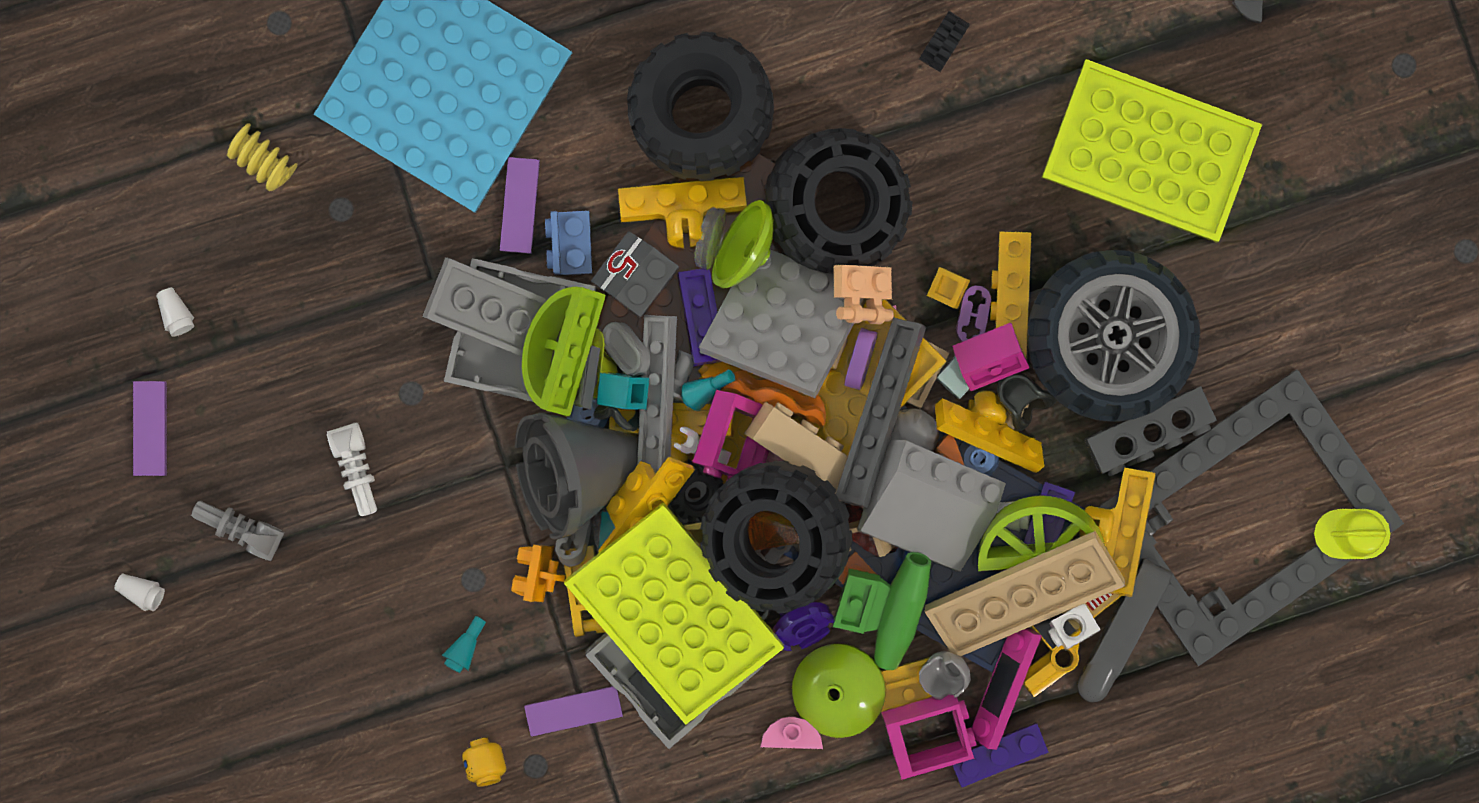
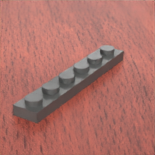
[836,318,926,508]

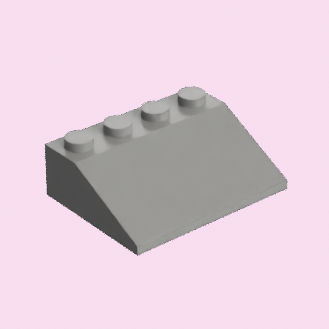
[857,440,1006,572]

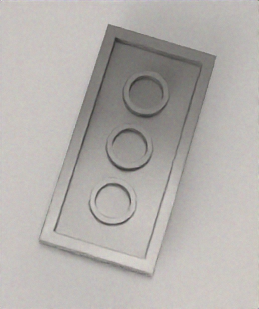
[422,257,548,357]

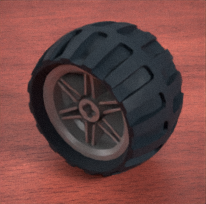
[1027,250,1200,421]

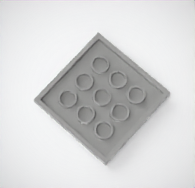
[699,250,866,398]

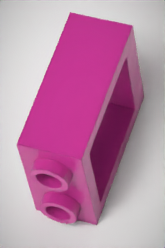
[693,390,769,481]
[882,695,977,780]

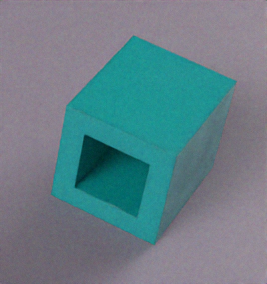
[597,373,650,410]

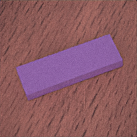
[500,157,540,254]
[133,381,167,476]
[524,686,623,736]

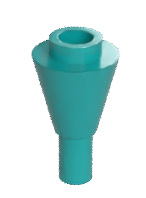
[681,369,735,411]
[442,616,486,673]

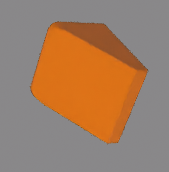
[933,434,964,465]

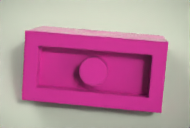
[952,322,1029,391]

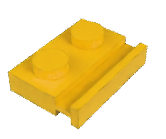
[881,657,932,717]

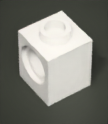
[1048,603,1101,651]

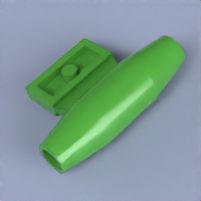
[833,552,931,670]

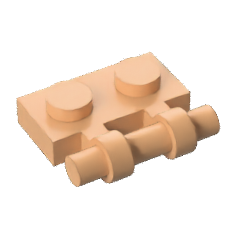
[834,265,894,324]

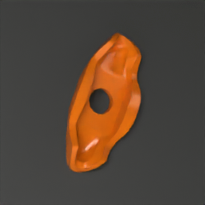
[720,369,826,428]

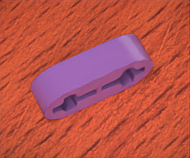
[956,286,991,342]
[844,328,878,390]

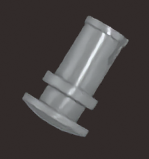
[673,350,694,401]

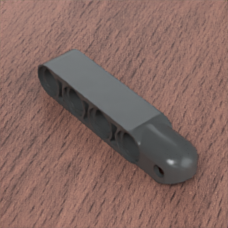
[1077,558,1172,703]

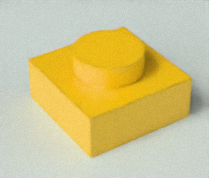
[927,267,970,309]

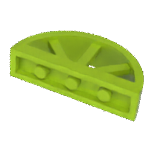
[522,287,606,417]
[978,496,1105,571]

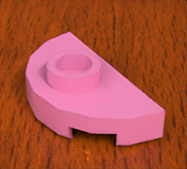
[760,716,823,749]

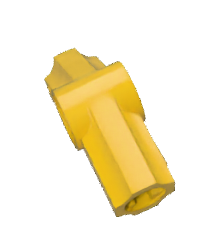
[1023,629,1081,697]

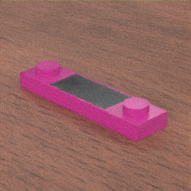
[972,627,1042,750]

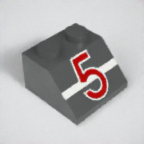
[591,231,679,319]

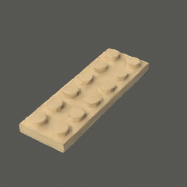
[925,531,1125,656]

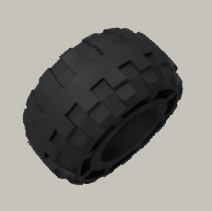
[627,31,774,181]
[765,128,913,274]
[700,461,852,613]

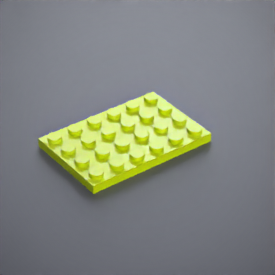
[1041,59,1262,243]
[564,502,784,725]

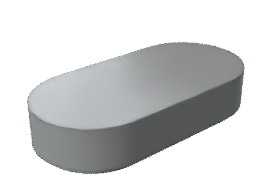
[602,322,650,376]

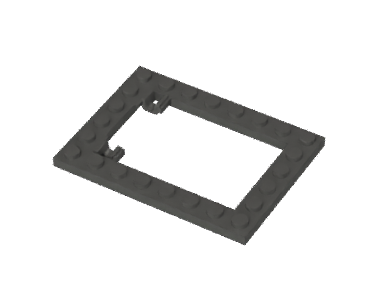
[1098,369,1404,666]

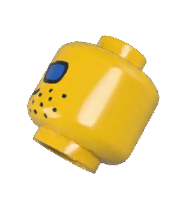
[462,738,506,787]

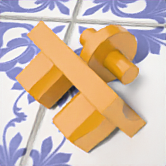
[511,544,566,602]

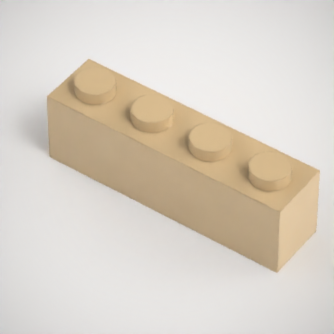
[744,402,854,506]

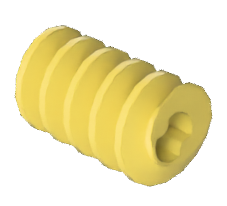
[227,123,298,191]

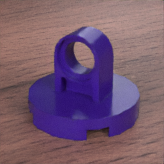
[773,602,834,651]

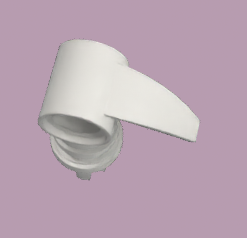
[327,422,377,516]

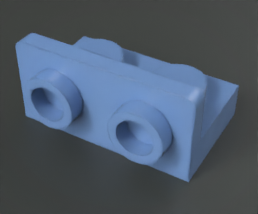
[545,211,593,276]

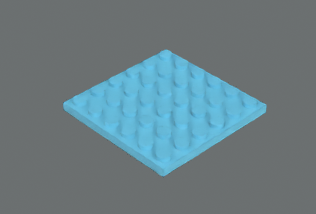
[314,0,573,213]

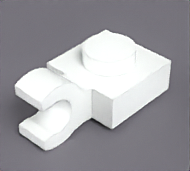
[674,427,731,465]

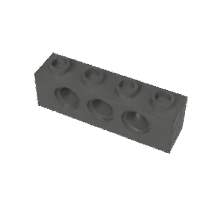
[1083,386,1217,476]

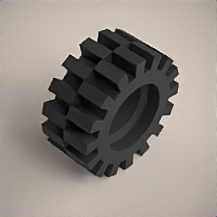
[919,11,970,72]
[670,461,724,523]

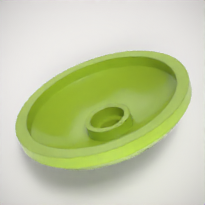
[712,200,773,288]
[792,643,886,738]

